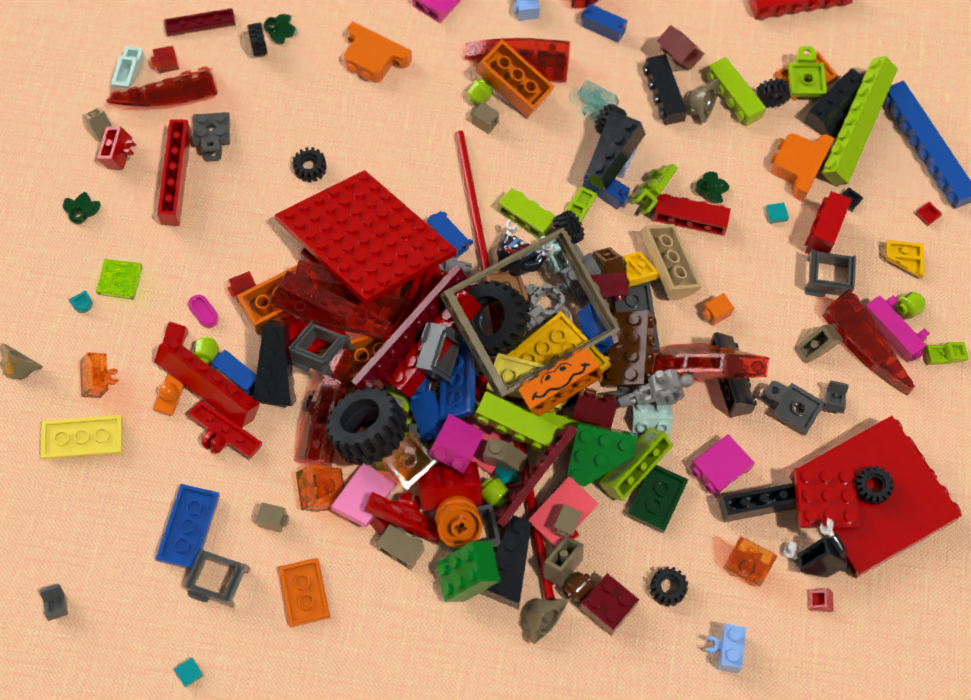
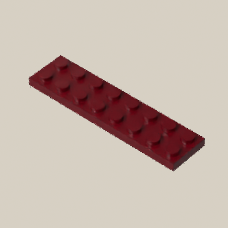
[351,264,471,390]

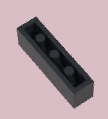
[642,54,687,125]
[719,483,797,523]

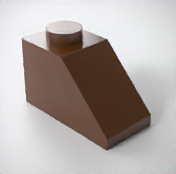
[593,247,625,274]

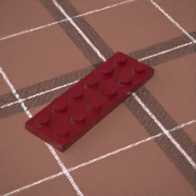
[495,425,578,529]

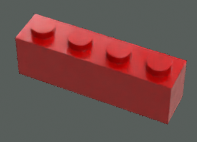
[652,194,731,236]

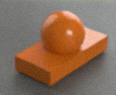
[153,374,185,416]

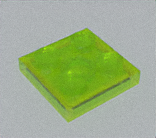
[96,259,143,300]

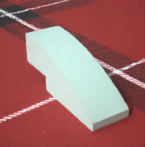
[111,46,145,89]

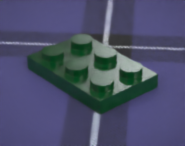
[627,465,689,533]

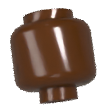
[562,571,593,602]

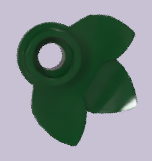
[263,14,298,44]
[695,171,730,203]
[63,191,101,224]

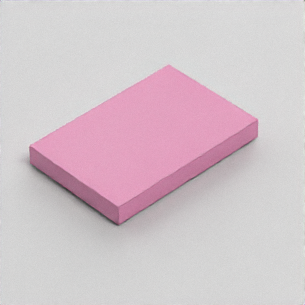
[331,464,397,528]

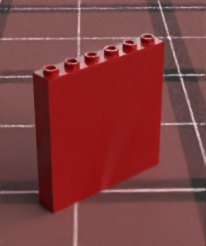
[789,416,962,578]

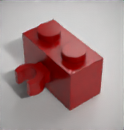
[97,126,136,169]

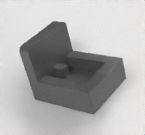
[824,380,849,413]
[40,584,69,621]

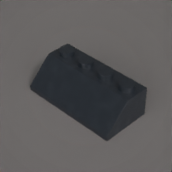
[804,68,864,142]
[708,332,757,418]

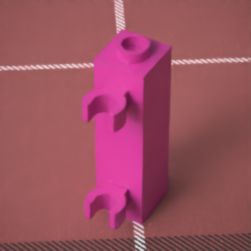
[861,295,930,363]

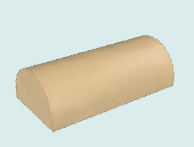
[640,224,702,300]

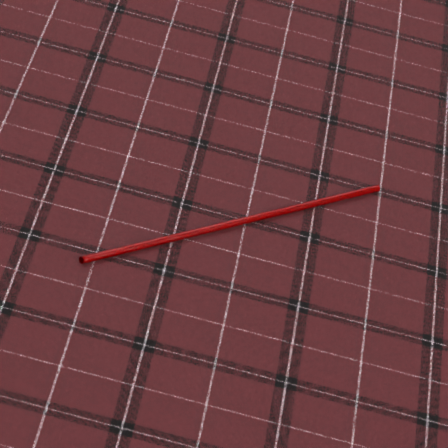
[455,130,555,600]

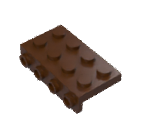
[604,310,657,388]

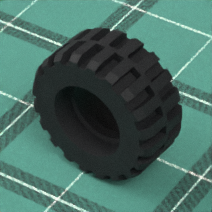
[464,280,531,356]
[326,387,407,465]

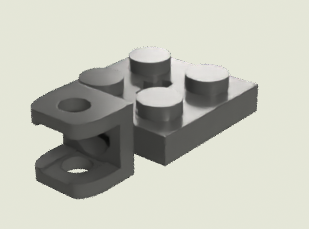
[193,112,230,161]
[557,244,603,304]
[761,381,825,435]

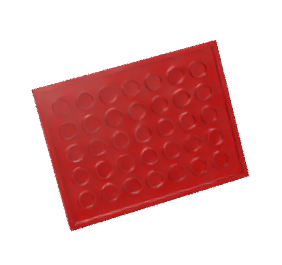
[275,170,457,305]

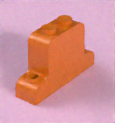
[344,21,412,83]
[770,133,835,202]

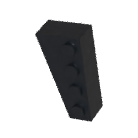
[586,110,646,191]
[253,319,296,407]
[481,515,532,610]

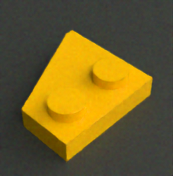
[885,240,924,278]
[623,251,659,287]

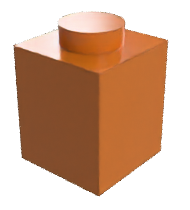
[702,293,734,326]

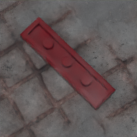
[164,8,236,37]

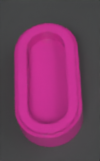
[188,294,219,328]

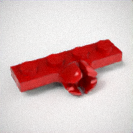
[188,400,262,459]
[364,492,441,544]

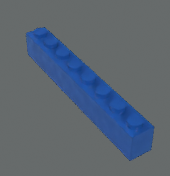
[883,80,971,209]

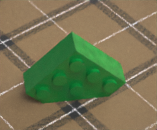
[565,421,638,487]

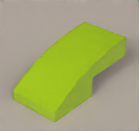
[566,186,597,222]
[924,342,969,365]

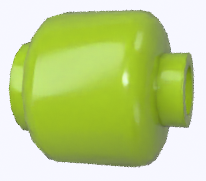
[467,78,493,105]
[897,292,926,319]
[192,336,219,365]
[481,477,509,508]

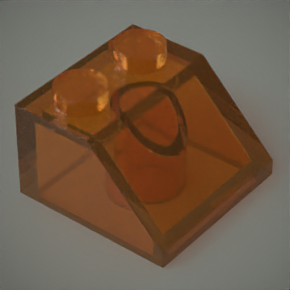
[380,431,437,489]
[296,464,344,512]
[723,536,778,587]

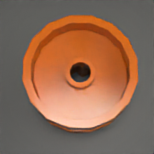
[435,496,483,548]

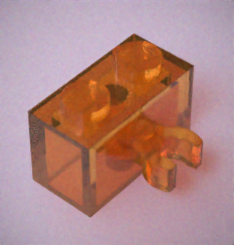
[80,352,118,398]

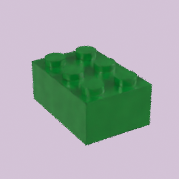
[437,541,500,602]

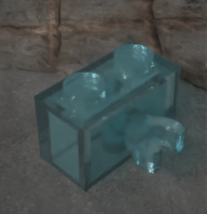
[577,79,620,120]

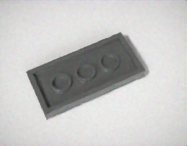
[614,282,660,353]

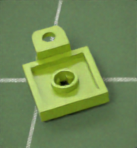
[788,46,827,97]
[629,163,678,215]

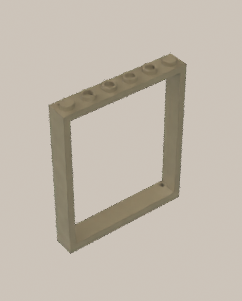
[440,228,620,398]

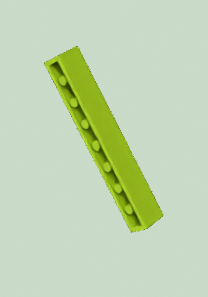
[822,56,898,186]

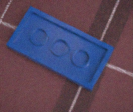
[439,341,475,423]
[155,484,220,570]

